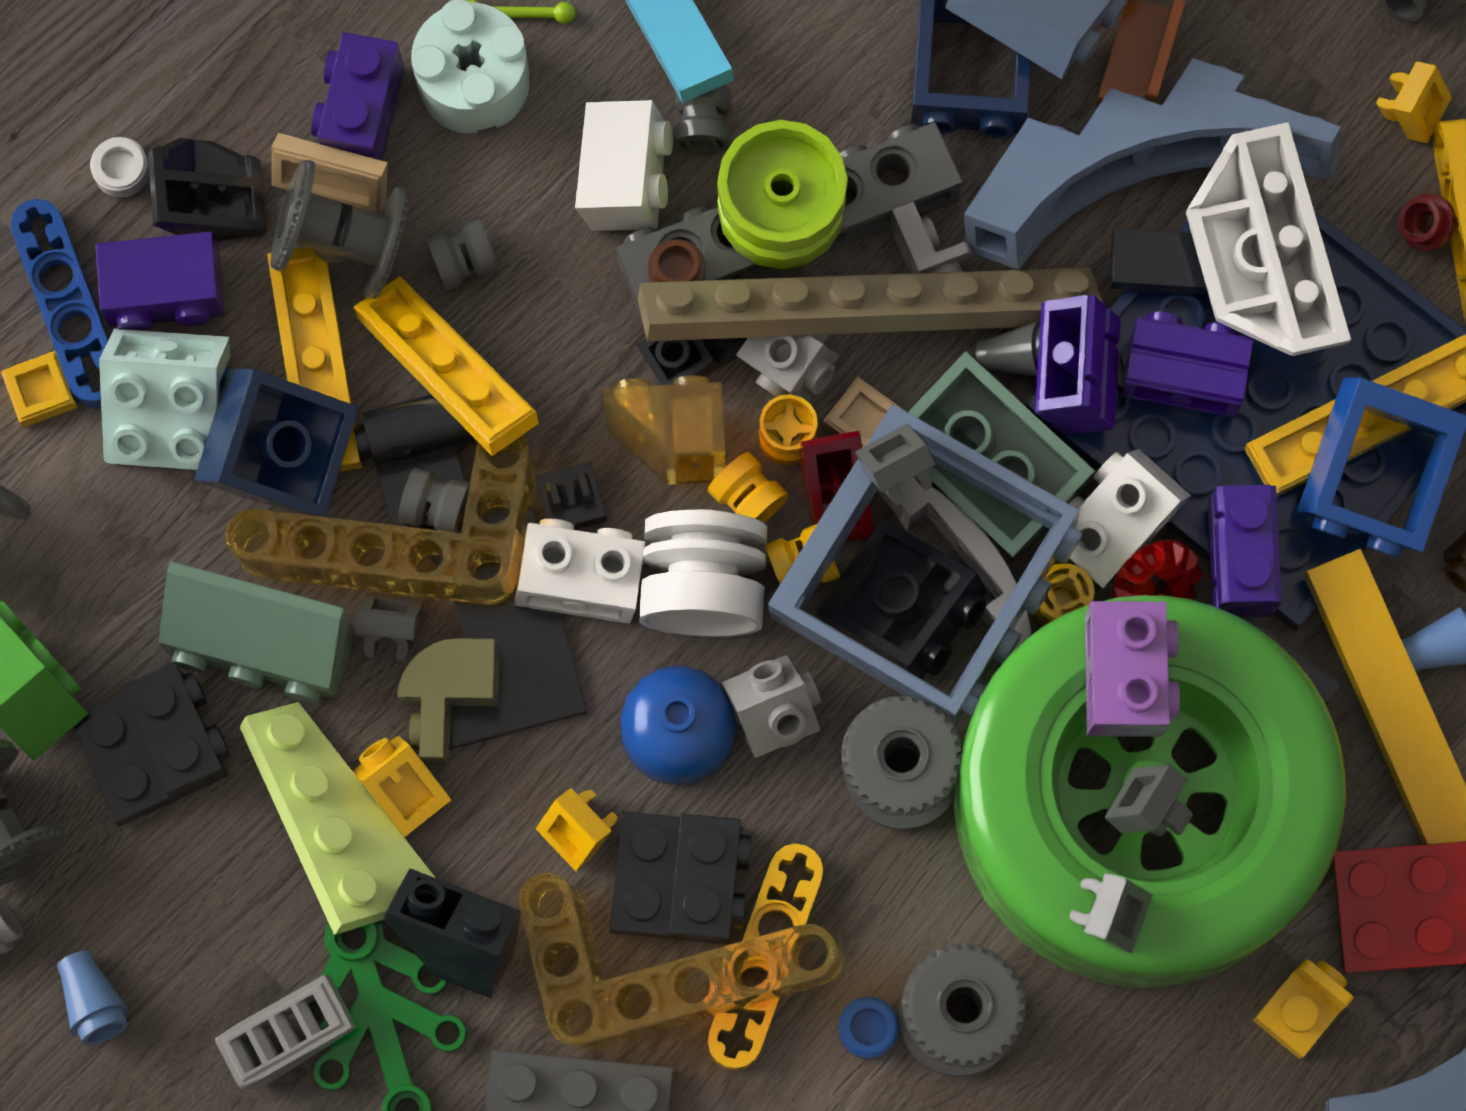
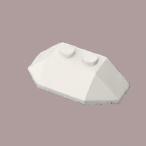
[1186,122,1351,356]

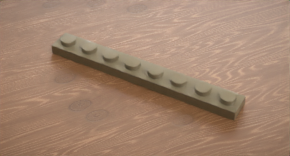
[638,267,1103,341]

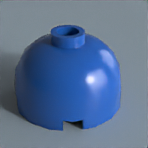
[619,665,737,785]

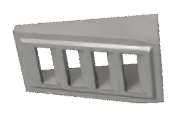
[215,975,357,1090]

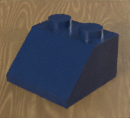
[194,369,359,519]

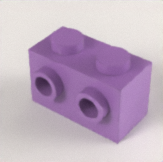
[1085,601,1180,736]

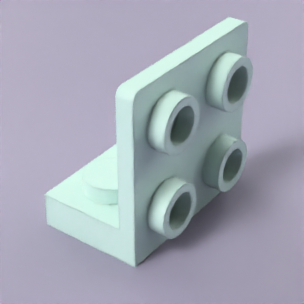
[99,329,230,470]

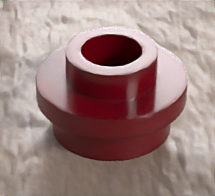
[1398,193,1456,251]

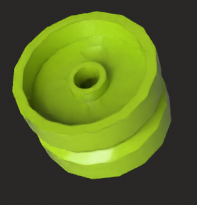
[717,120,848,269]

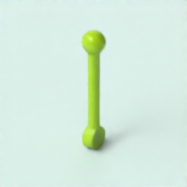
[466,0,576,24]

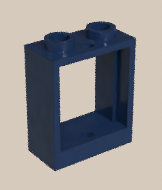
[911,0,1031,138]

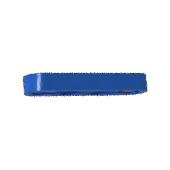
[10,199,109,409]

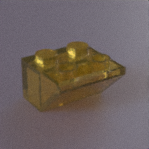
[602,376,725,485]

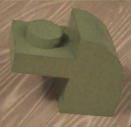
[397,638,500,765]

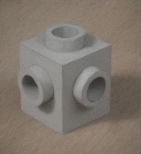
[736,334,839,402]
[722,655,822,758]

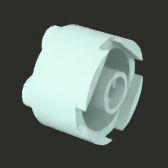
[411,0,529,134]

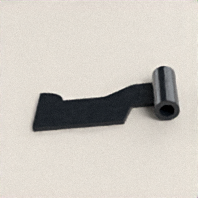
[353,394,587,750]

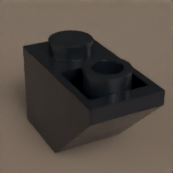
[385,868,522,998]

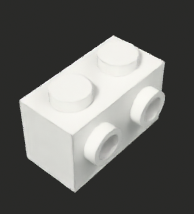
[575,100,673,231]
[1069,449,1191,588]
[514,519,645,624]

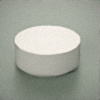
[90,137,150,198]

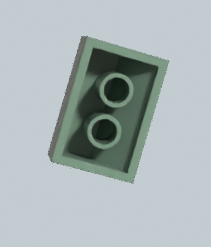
[908,351,1096,558]
[158,561,357,704]

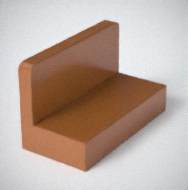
[1095,0,1186,106]

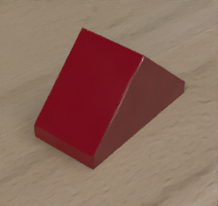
[799,430,874,542]

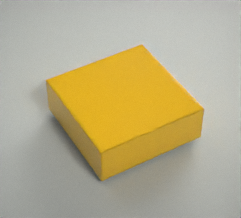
[1,351,78,428]

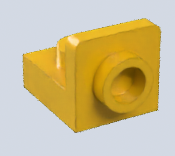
[353,736,451,837]
[1253,959,1354,1059]

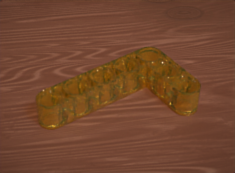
[225,434,536,605]
[519,872,844,1050]

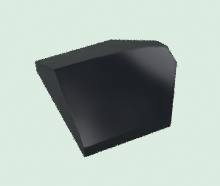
[148,138,266,241]

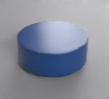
[838,997,899,1059]

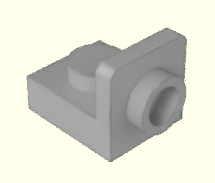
[889,202,972,274]

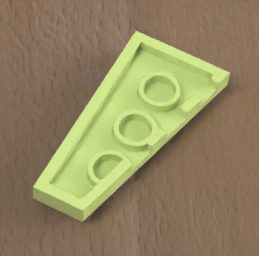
[239,702,435,935]

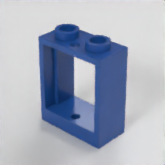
[1297,377,1466,558]

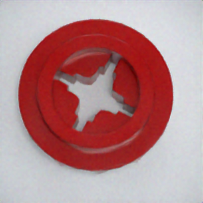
[1112,540,1203,599]

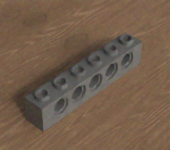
[616,122,962,323]

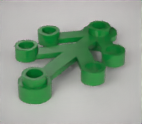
[297,921,467,1111]

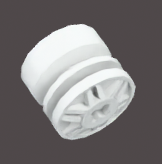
[639,509,767,637]

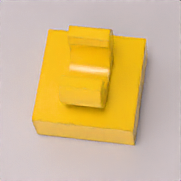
[1376,61,1452,144]
[536,788,617,872]

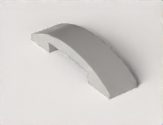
[876,477,1031,650]

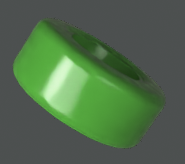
[954,595,1346,988]

